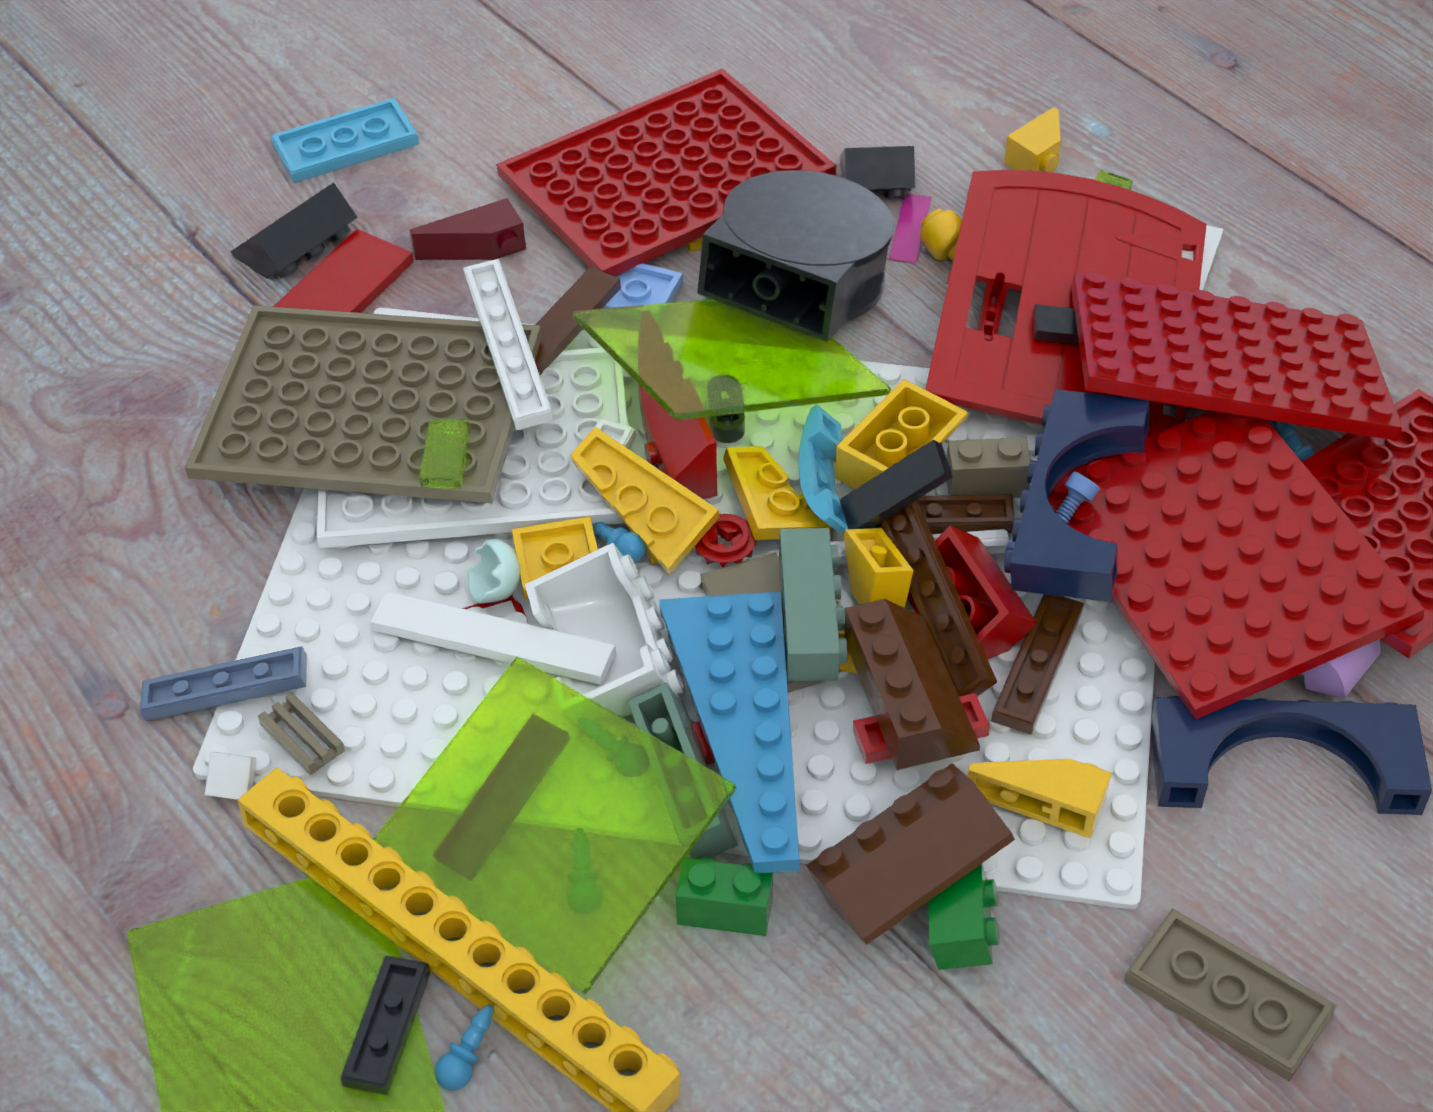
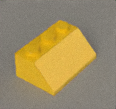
[835,379,968,489]

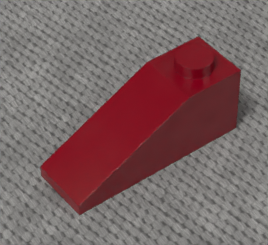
[409,198,526,260]

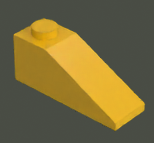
[967,759,1112,839]

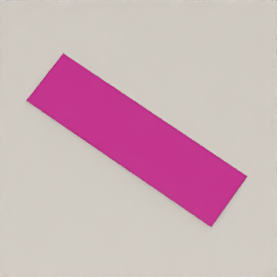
[889,194,932,263]

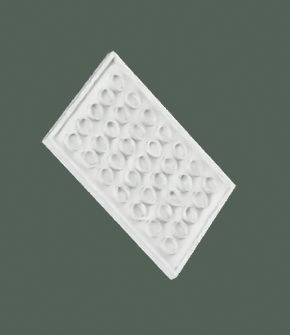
[317,346,630,548]

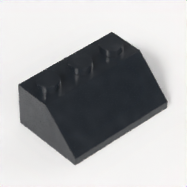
[230,182,358,279]

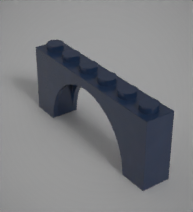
[1004,390,1150,602]
[1151,696,1432,815]

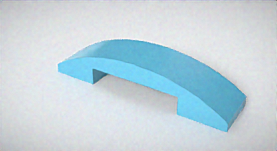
[798,404,848,536]

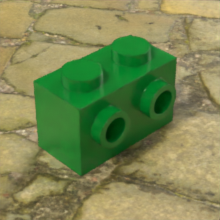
[676,857,773,936]
[928,864,1000,970]

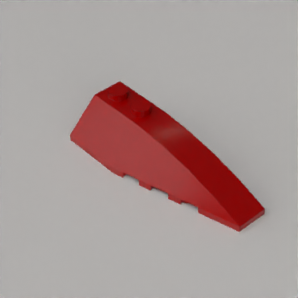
[638,315,718,499]

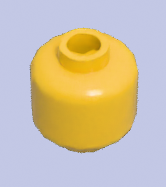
[919,209,962,261]

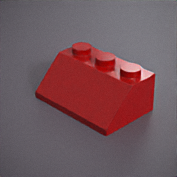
[907,526,1037,659]

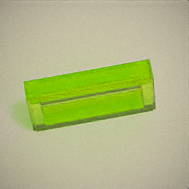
[419,419,470,488]

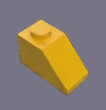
[1004,107,1061,172]
[844,528,914,608]

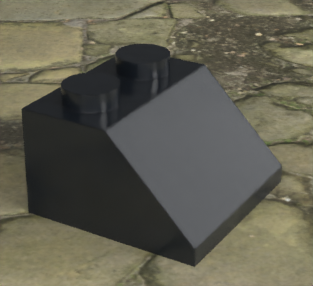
[840,146,915,198]

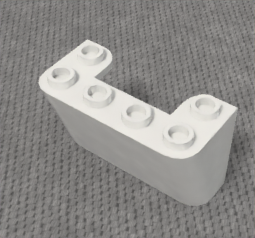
[525,543,686,728]

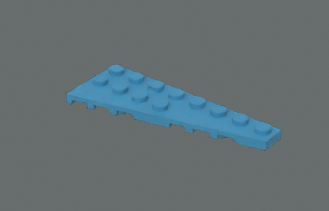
[659,591,800,873]

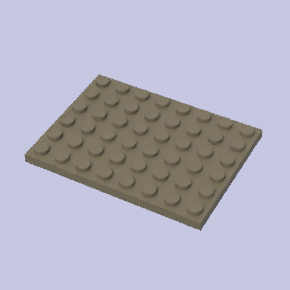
[185,305,542,504]

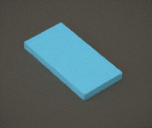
[270,98,420,183]

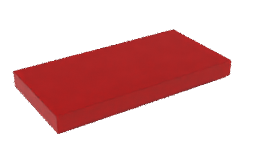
[273,229,414,313]

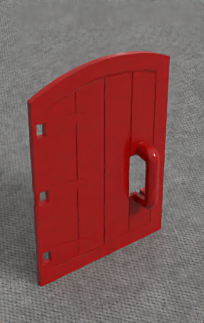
[925,170,1207,437]

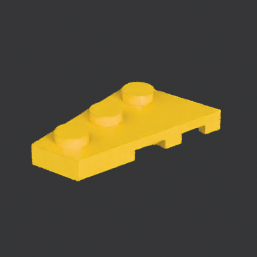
[723,446,832,540]

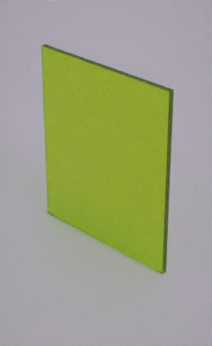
[573,299,891,420]
[373,656,737,995]
[126,863,445,1112]

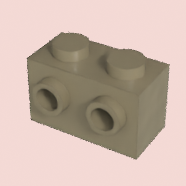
[947,437,1031,498]

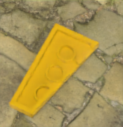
[570,427,720,575]

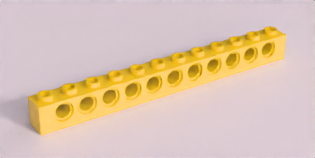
[238,767,681,1112]

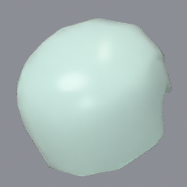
[468,539,520,604]

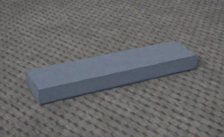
[140,646,307,721]

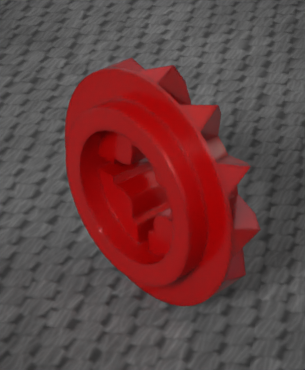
[694,514,757,568]

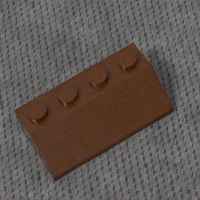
[844,599,980,770]
[806,763,1015,945]

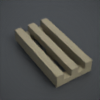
[258,693,345,775]

